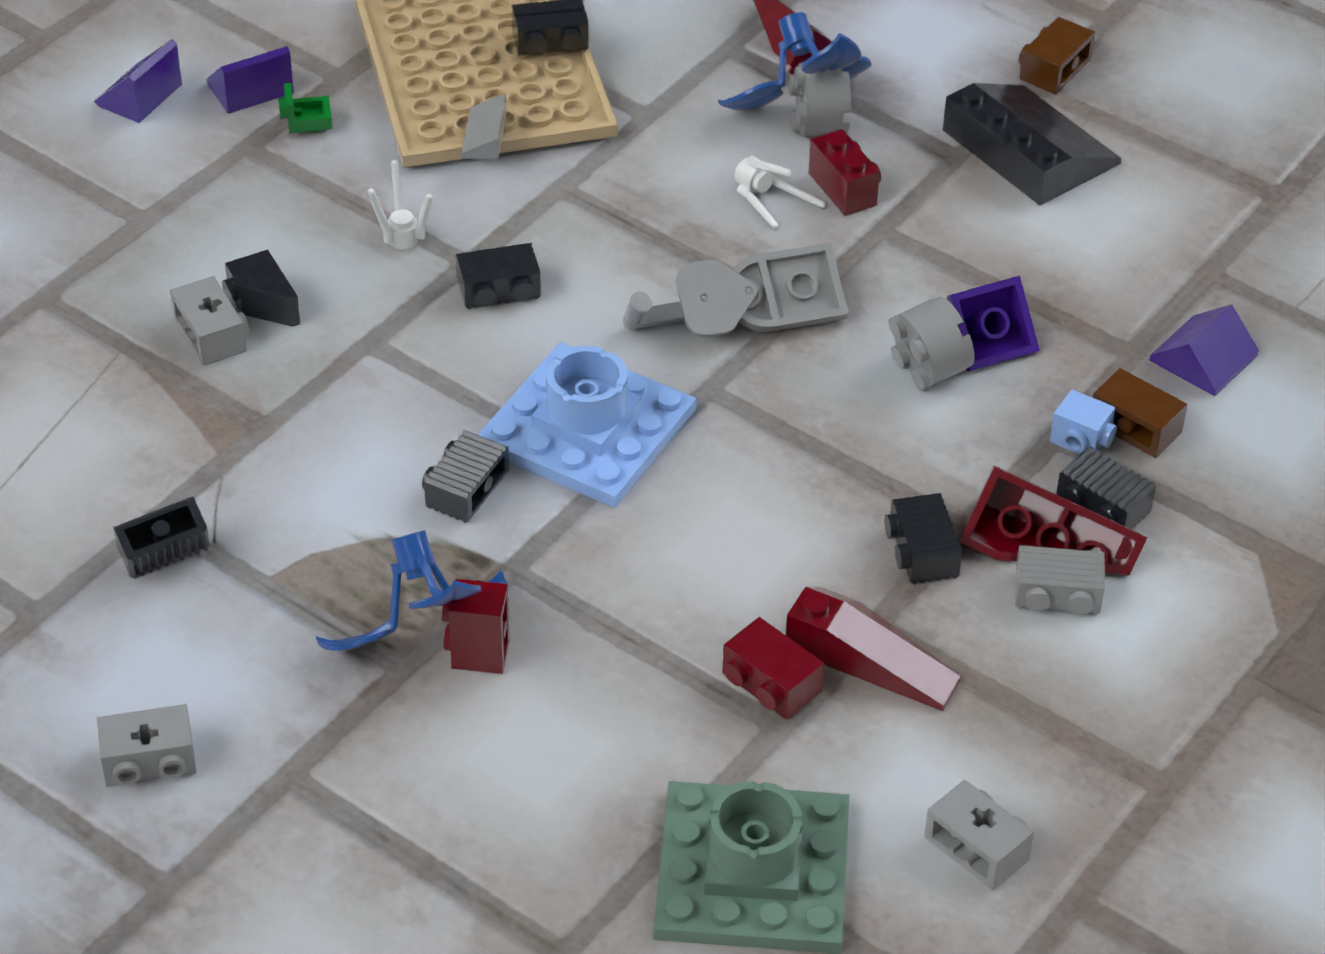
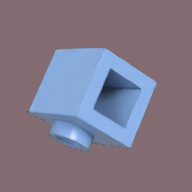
[1049,389,1117,454]

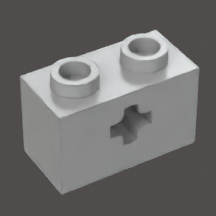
[170,276,249,366]
[97,704,197,787]
[924,779,1034,891]

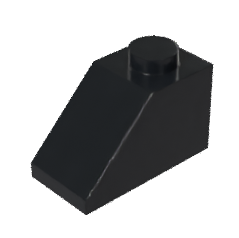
[222,249,300,327]

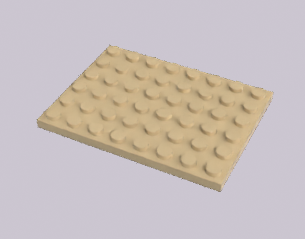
[354,0,618,168]

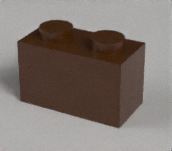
[1018,16,1095,95]
[1093,368,1188,458]

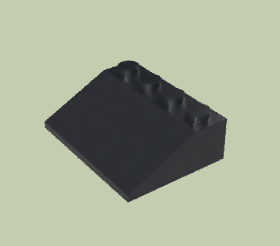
[943,83,1122,206]

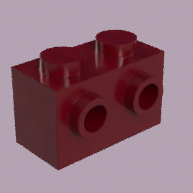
[808,129,881,216]
[442,578,510,674]
[722,617,824,720]

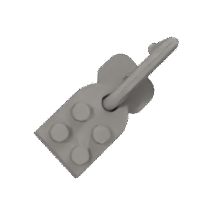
[623,243,849,337]

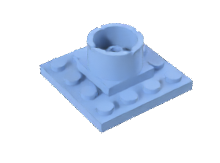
[478,342,697,508]

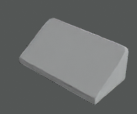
[461,94,507,161]

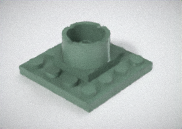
[653,781,849,954]

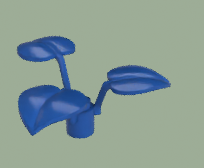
[718,12,872,111]
[316,530,509,651]

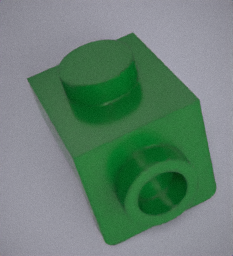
[278,83,333,133]

